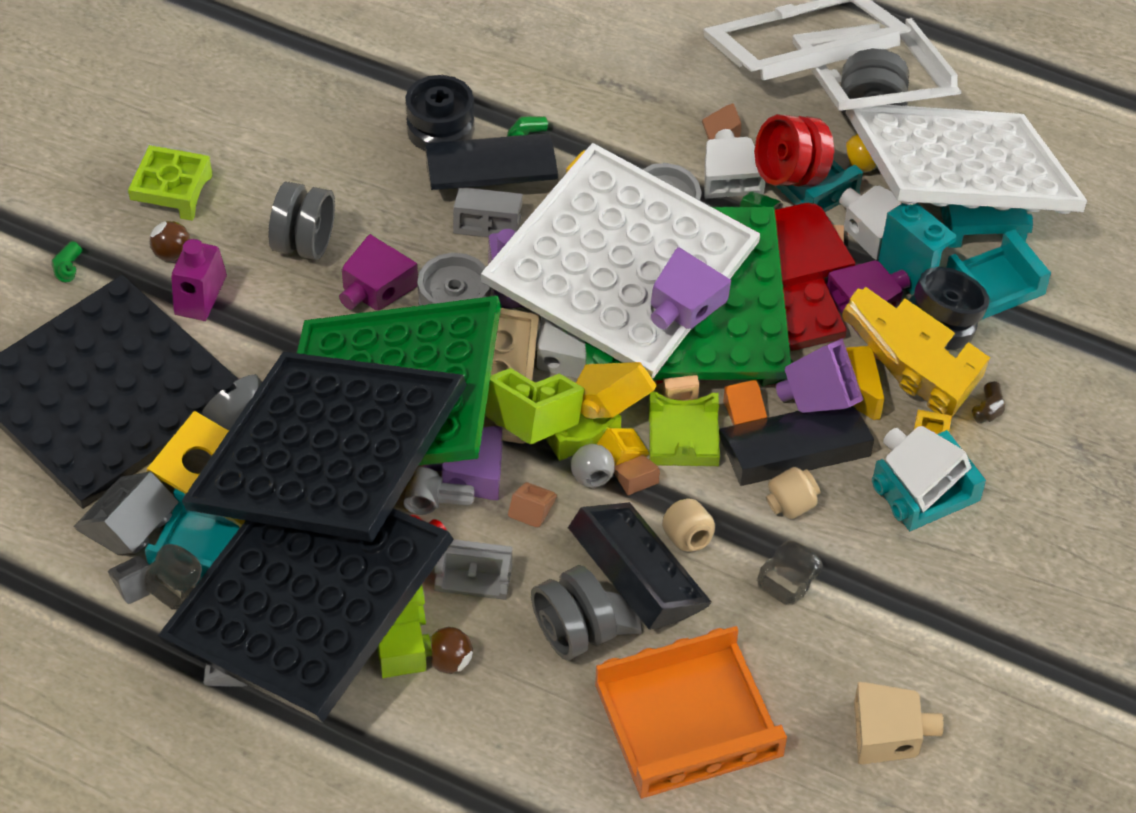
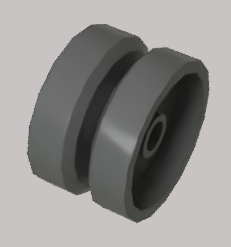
[841,48,909,119]
[268,181,335,260]
[531,565,617,661]

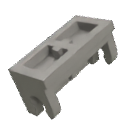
[453,188,523,237]
[434,540,512,600]

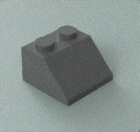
[73,471,178,555]

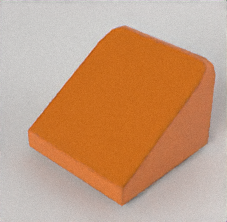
[723,380,767,425]

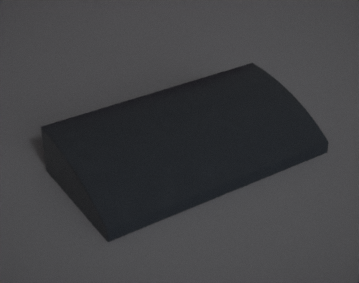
[425,133,558,190]
[719,406,874,486]
[568,502,712,630]

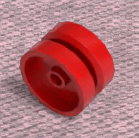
[754,114,834,187]

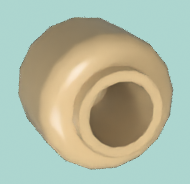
[766,467,821,519]
[662,498,715,552]

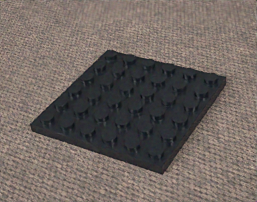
[0,275,238,509]
[181,351,467,542]
[158,508,454,723]

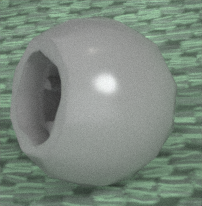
[571,444,615,488]

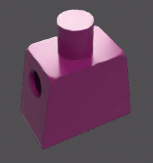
[339,234,418,310]
[171,239,227,321]
[827,260,910,336]

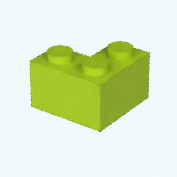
[485,368,585,444]
[377,585,432,679]

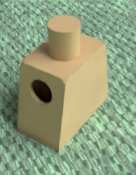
[854,682,944,764]

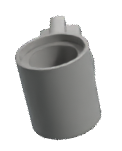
[404,467,475,515]

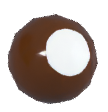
[149,221,190,261]
[431,626,473,674]

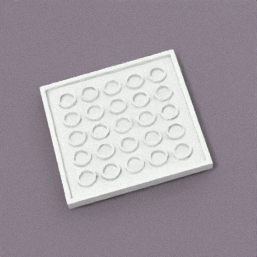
[846,105,1087,214]
[481,143,760,379]

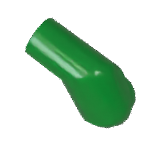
[507,116,548,136]
[51,241,82,283]

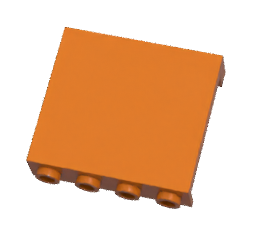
[595,626,787,799]

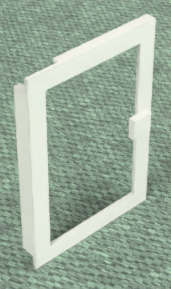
[703,0,911,80]
[793,18,961,111]

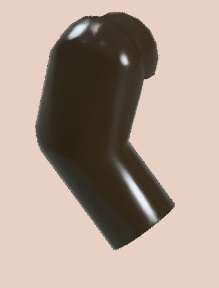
[972,381,1005,423]

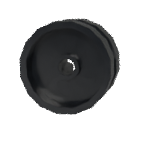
[405,75,475,151]
[909,267,989,350]

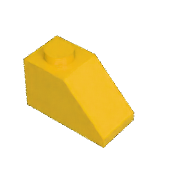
[846,346,885,420]
[576,362,657,419]

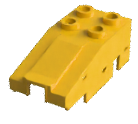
[842,287,990,419]

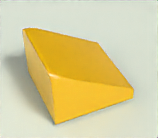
[913,409,952,434]
[597,428,649,466]

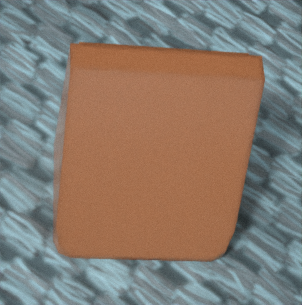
[702,103,741,140]
[614,455,660,495]
[508,482,557,527]

